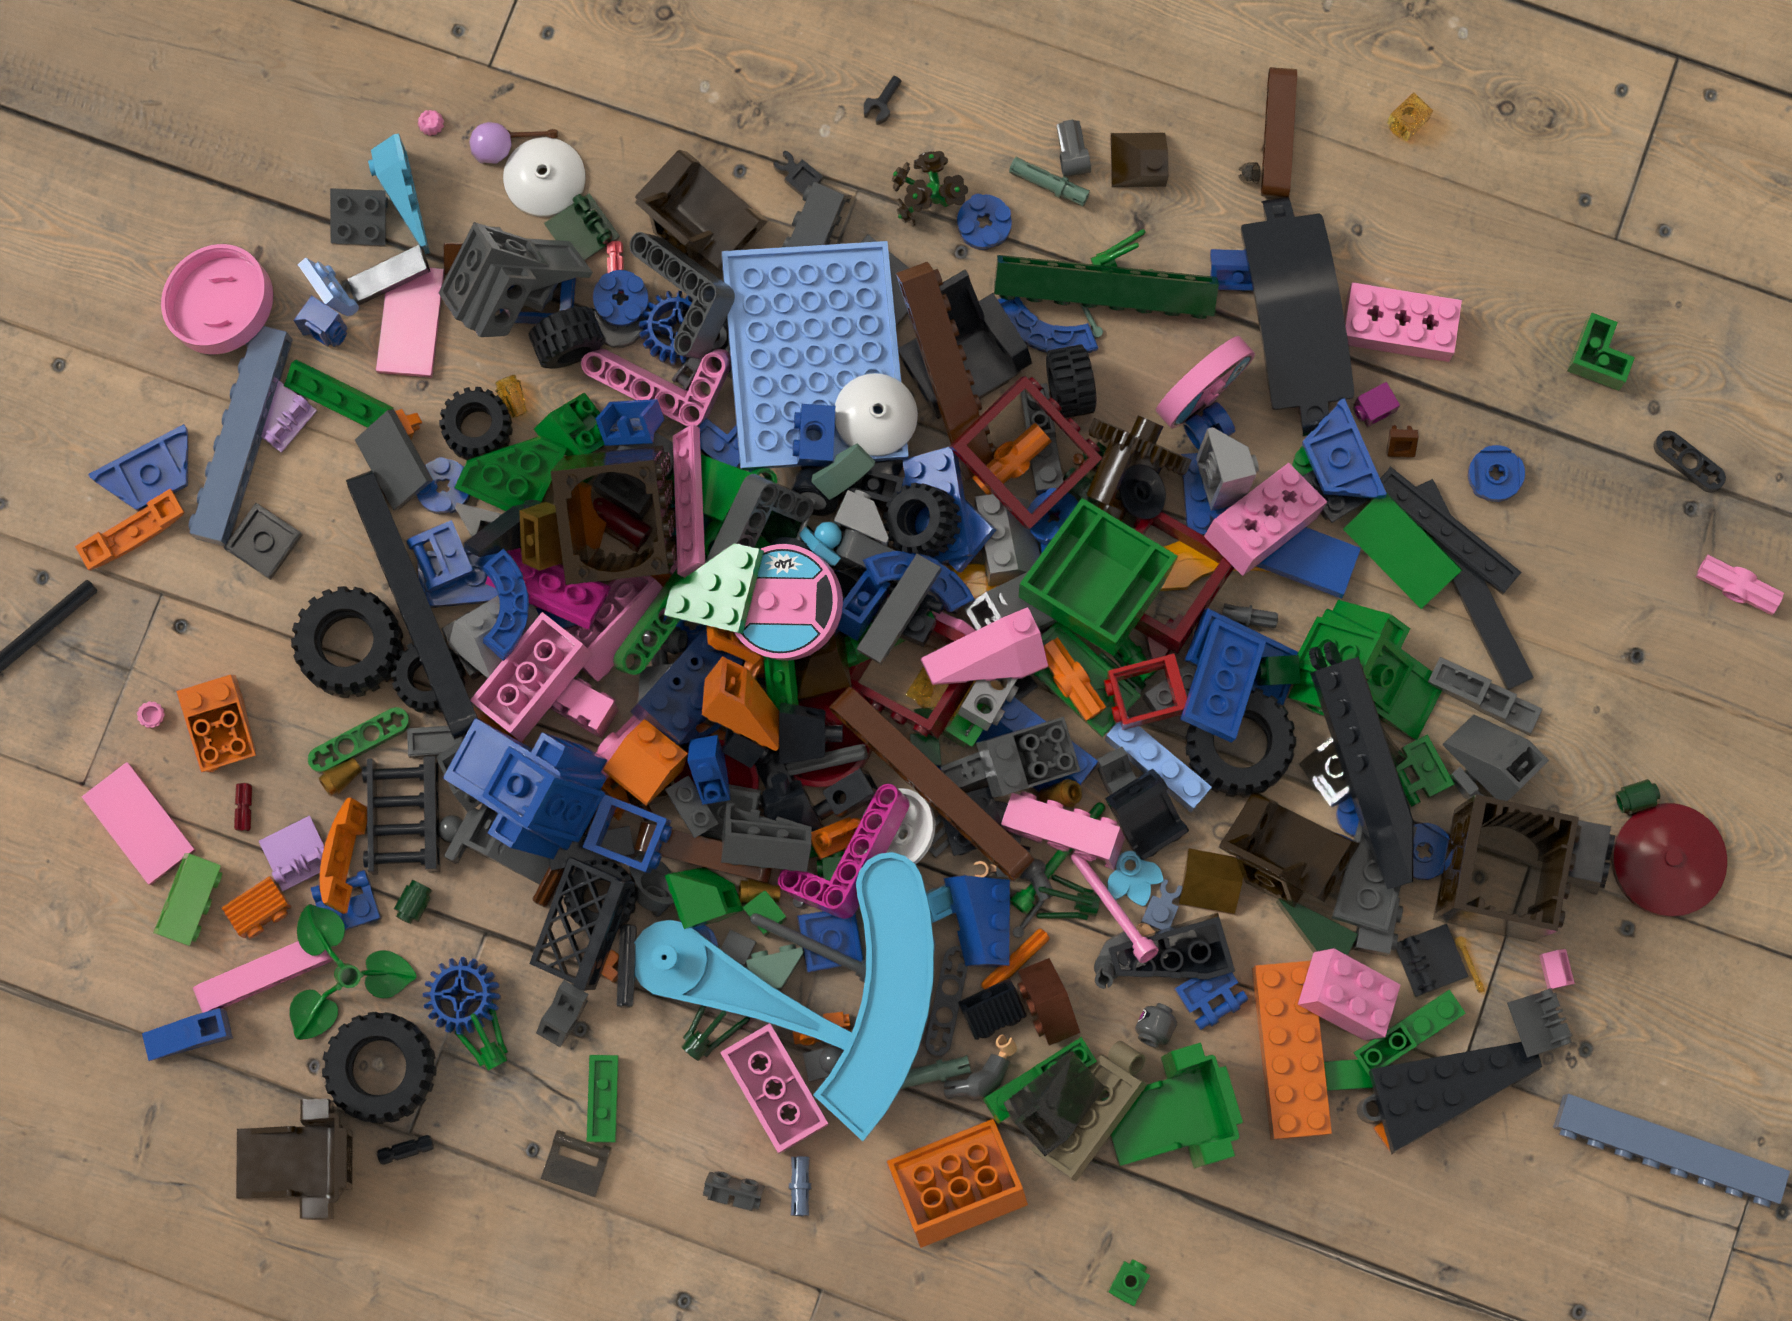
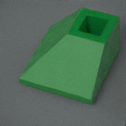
[533,392,611,456]
[665,867,744,929]

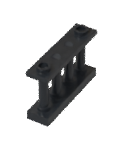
[362,756,440,875]

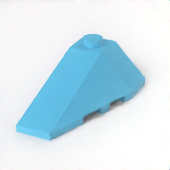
[368,133,430,254]

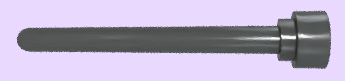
[750,913,866,983]

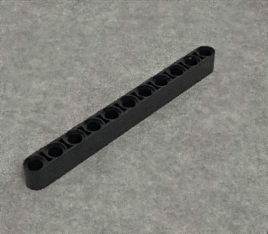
[346,470,478,740]

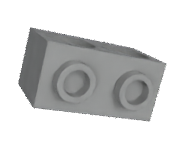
[958,677,1019,731]

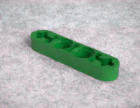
[308,707,411,773]

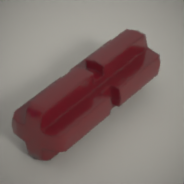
[234,783,252,832]

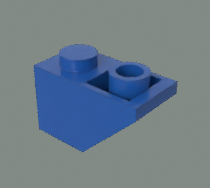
[688,735,730,805]

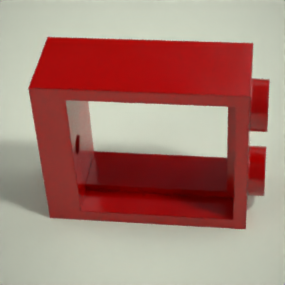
[1104,653,1187,730]

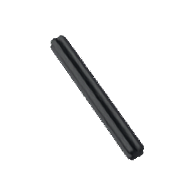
[0,580,97,673]

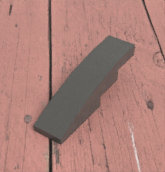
[1428,657,1542,736]

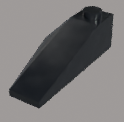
[1109,913,1235,979]

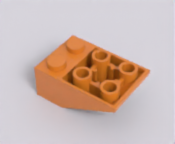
[702,656,779,751]
[176,674,256,772]

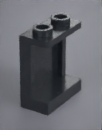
[1105,769,1189,860]

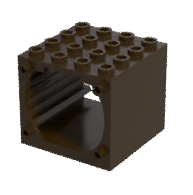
[551,445,677,585]
[1433,794,1581,942]

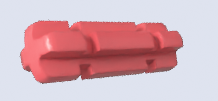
[607,241,624,294]

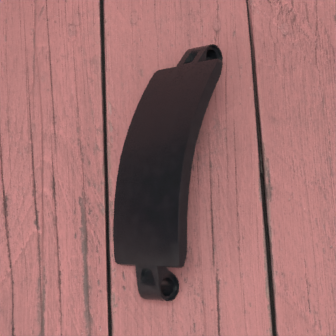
[1241,197,1354,436]

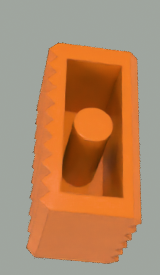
[222,876,292,939]

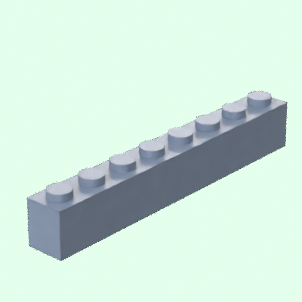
[189,326,293,546]
[1553,1094,1790,1208]

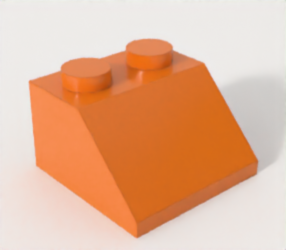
[603,719,688,806]

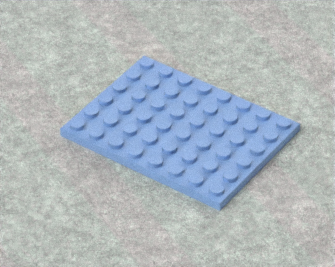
[721,241,909,470]

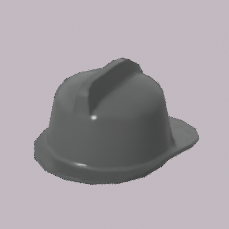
[629,855,675,917]

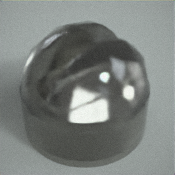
[1238,162,1261,184]

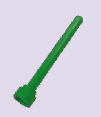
[1010,802,1105,915]

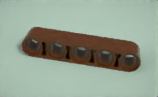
[1261,67,1297,198]
[634,822,772,883]

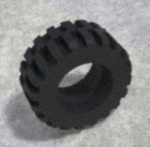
[291,586,404,698]
[1185,688,1296,798]
[322,1012,437,1124]

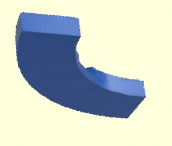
[997,297,1098,353]
[483,549,529,661]
[863,551,975,612]

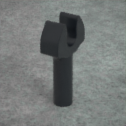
[864,75,902,125]

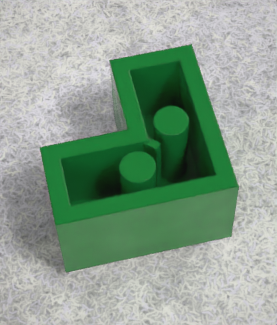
[1567,313,1635,391]

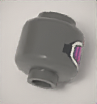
[1135,1003,1178,1048]

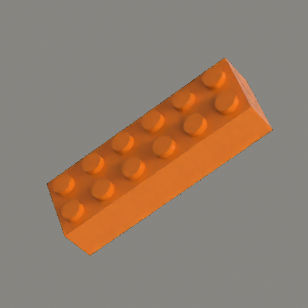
[1252,961,1332,1140]

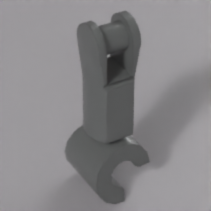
[672,326,729,391]

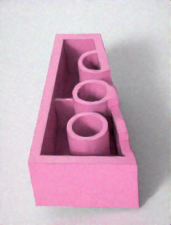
[530,675,619,739]

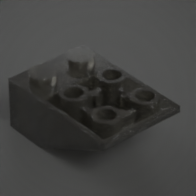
[1004,1050,1105,1156]

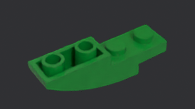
[1353,989,1466,1077]
[983,1037,1097,1124]

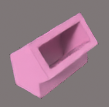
[1539,949,1575,989]

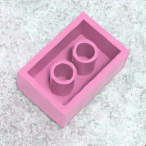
[1298,948,1400,1040]

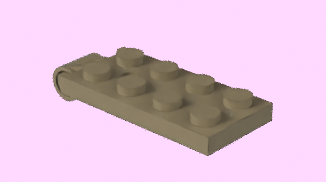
[1031,1041,1147,1182]

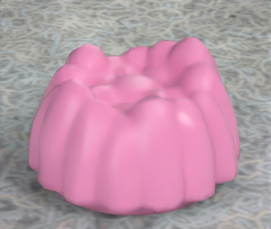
[418,110,444,136]
[137,701,165,728]

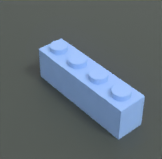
[1105,717,1212,813]

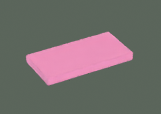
[376,268,445,378]
[82,762,196,886]

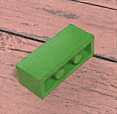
[153,853,222,946]

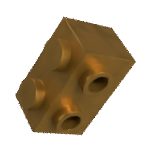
[519,502,563,571]

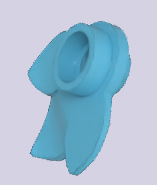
[1108,851,1163,906]

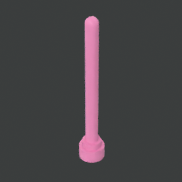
[1071,852,1159,963]

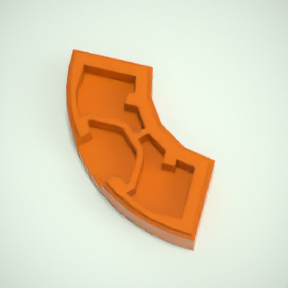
[578,481,606,549]

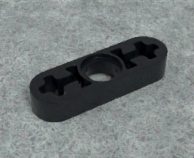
[1653,431,1726,493]

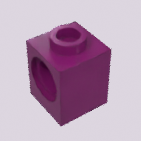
[1353,382,1400,428]

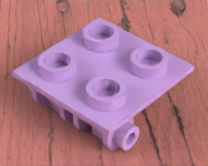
[261,377,317,453]
[259,816,324,891]

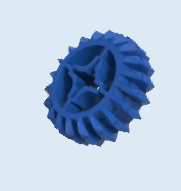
[639,290,693,365]
[423,957,501,1035]

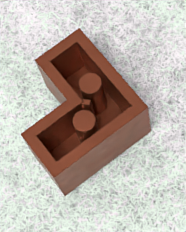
[1017,958,1081,1046]

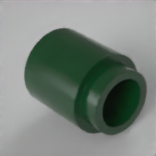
[1615,779,1660,814]
[393,880,432,924]

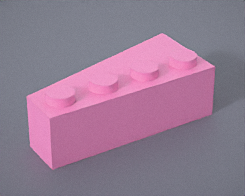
[1001,791,1125,870]

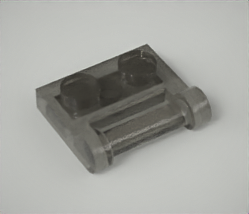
[541,1130,612,1197]

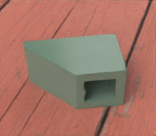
[746,944,804,990]

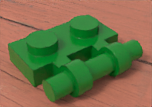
[1391,734,1454,807]

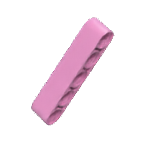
[193,941,333,1013]

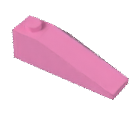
[921,607,1048,685]

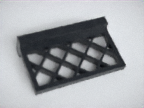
[529,857,635,991]

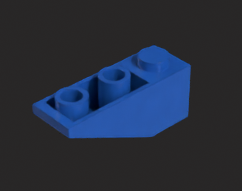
[142,1008,233,1061]

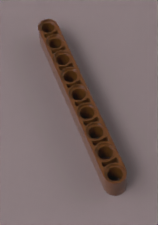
[829,687,1034,881]

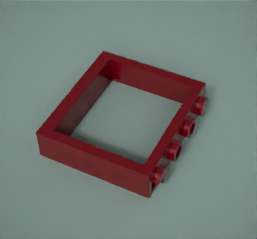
[949,376,1102,529]
[1134,512,1234,654]
[849,619,974,739]

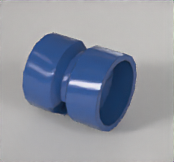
[1183,402,1236,451]

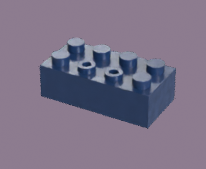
[630,628,746,748]

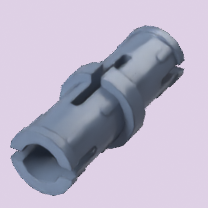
[789,1156,812,1216]

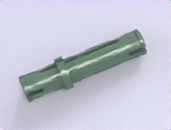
[1009,156,1090,207]
[901,1055,971,1089]

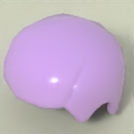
[469,122,512,164]

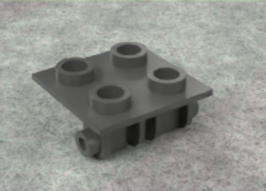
[330,188,388,246]
[1507,988,1573,1057]

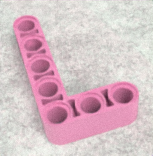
[581,348,731,426]

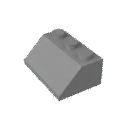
[834,490,889,547]
[974,494,1040,586]
[449,595,539,678]

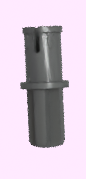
[1222,603,1278,628]

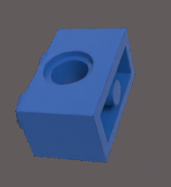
[792,404,836,467]
[837,570,890,641]

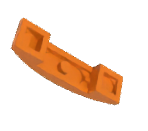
[75,489,185,571]
[320,797,367,914]

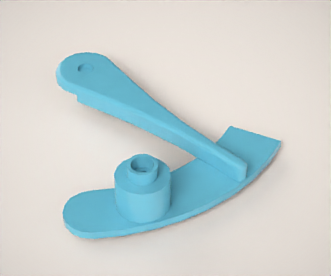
[634,852,936,1141]

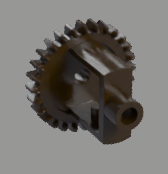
[1087,415,1192,522]

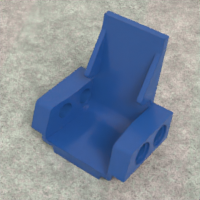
[443,718,607,859]

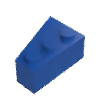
[944,875,1010,968]

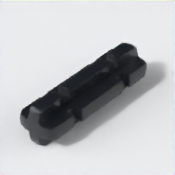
[377,1135,434,1165]

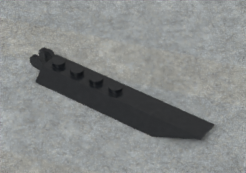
[1309,641,1414,889]

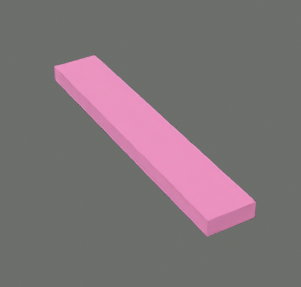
[673,424,705,578]

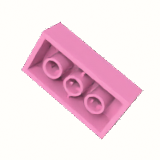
[1344,283,1462,362]
[1204,463,1327,576]
[470,612,593,742]
[720,1023,829,1154]

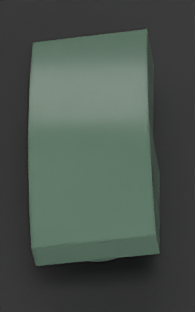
[811,443,875,500]

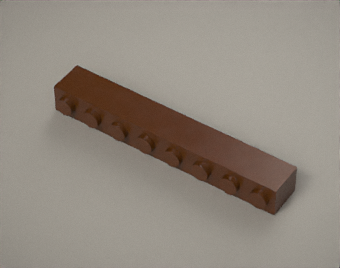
[896,261,996,481]

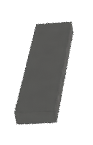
[857,554,942,665]

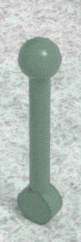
[1080,303,1103,338]

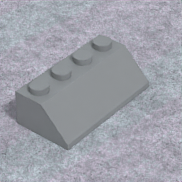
[1196,427,1259,511]

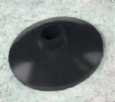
[1119,464,1166,520]

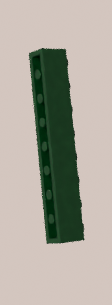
[994,255,1219,319]

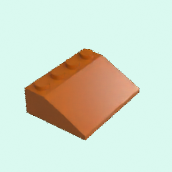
[887,1119,1028,1248]

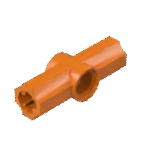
[972,423,1052,495]
[1044,637,1106,722]

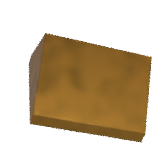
[1179,848,1243,915]

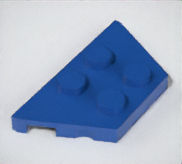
[1302,398,1387,499]
[88,424,188,512]

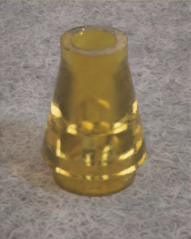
[495,375,528,418]

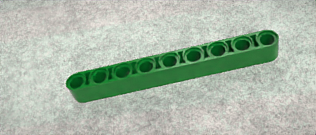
[613,468,778,675]

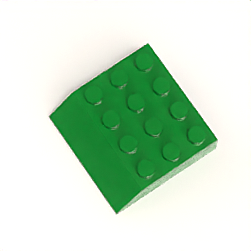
[1019,498,1178,656]

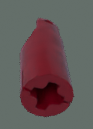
[593,497,653,548]

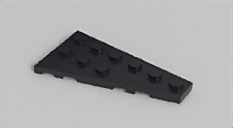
[1369,1042,1542,1155]

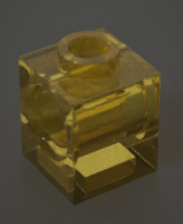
[1387,92,1433,142]

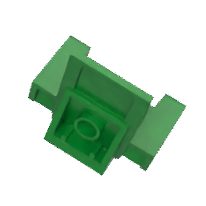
[1288,600,1442,740]
[1101,1042,1243,1169]

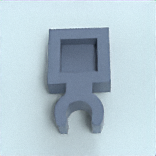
[1141,879,1182,930]

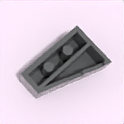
[782,182,852,247]
[721,801,812,872]

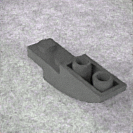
[1020,383,1063,495]

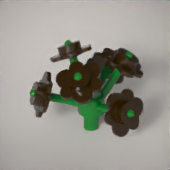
[892,151,968,227]

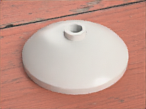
[503,137,586,218]
[835,373,918,456]
[861,788,936,864]

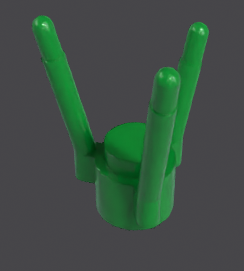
[1090,229,1153,270]
[455,1000,508,1071]

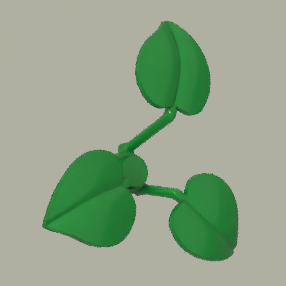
[289,904,417,1040]

